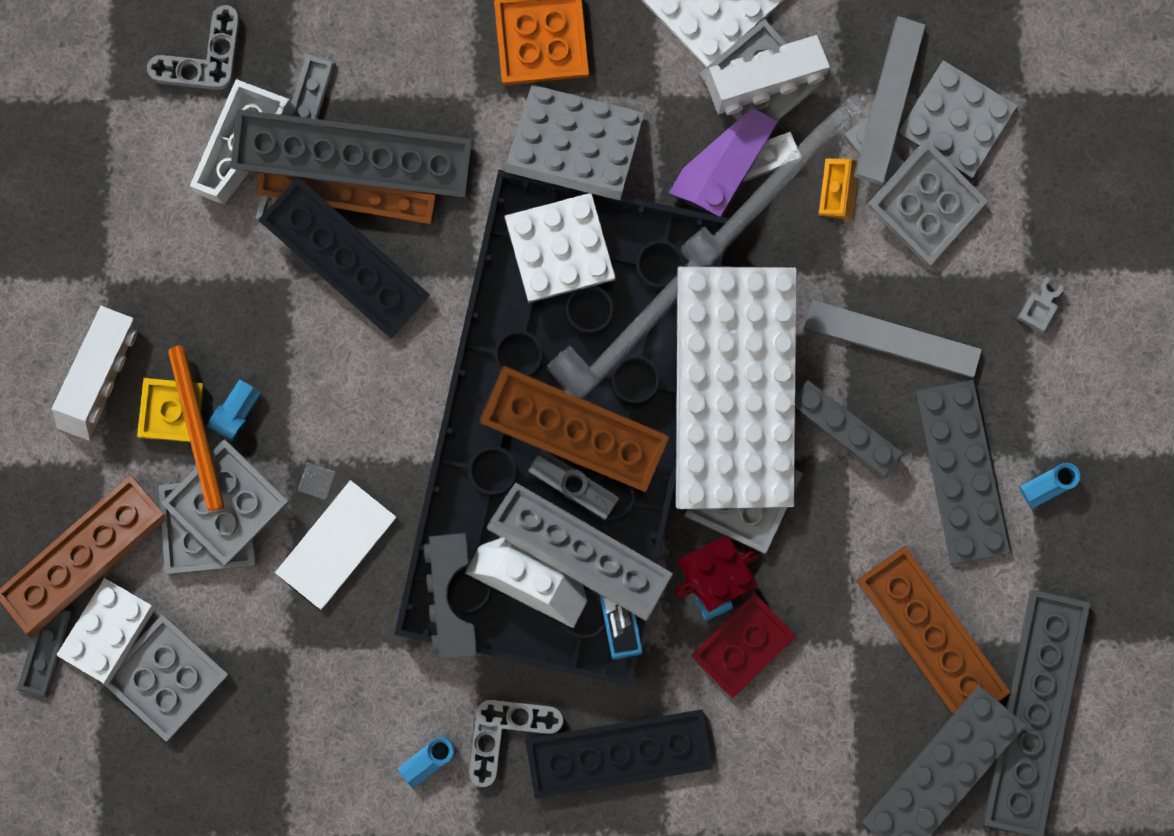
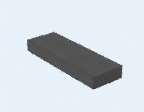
[17,609,73,698]

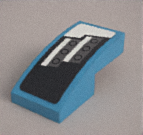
[600,595,642,660]

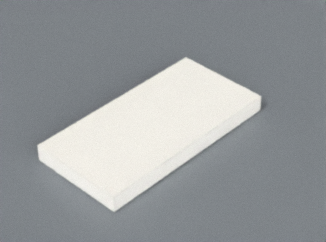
[275,480,397,610]

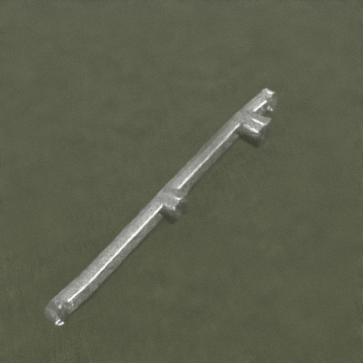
[547,93,867,399]

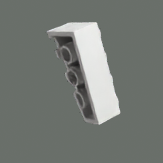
[706,35,830,115]

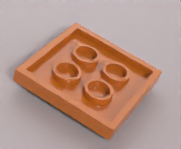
[494,0,589,85]

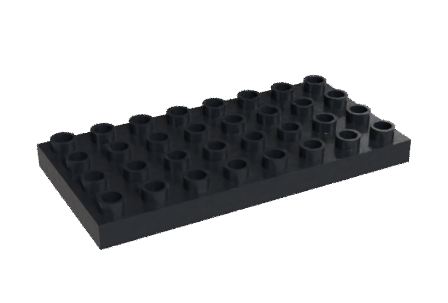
[394,169,731,687]

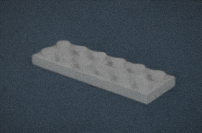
[487,483,673,620]

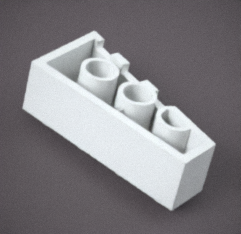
[190,79,296,205]
[52,306,138,441]

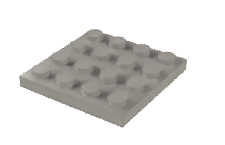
[505,85,644,200]

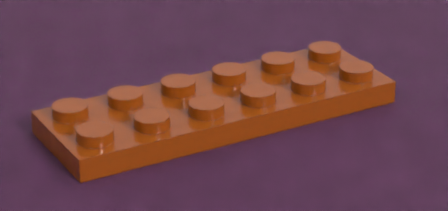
[479,366,669,492]
[0,475,168,638]
[856,546,1011,715]

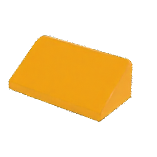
[819,159,858,220]

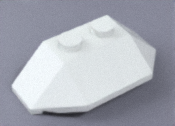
[465,538,587,628]

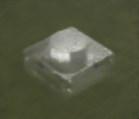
[297,462,336,501]

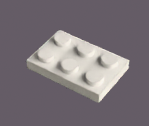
[57,578,156,686]

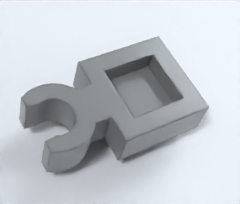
[1017,277,1063,333]

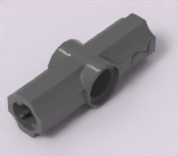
[528,449,619,520]

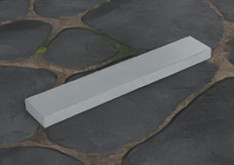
[853,16,925,185]
[256,54,335,220]
[803,300,982,378]

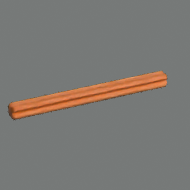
[168,345,224,512]

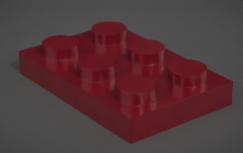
[691,593,796,699]

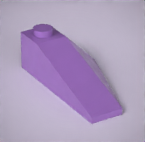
[669,107,778,217]

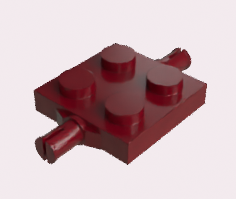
[675,535,759,612]

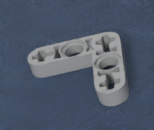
[147,5,240,90]
[469,700,563,787]

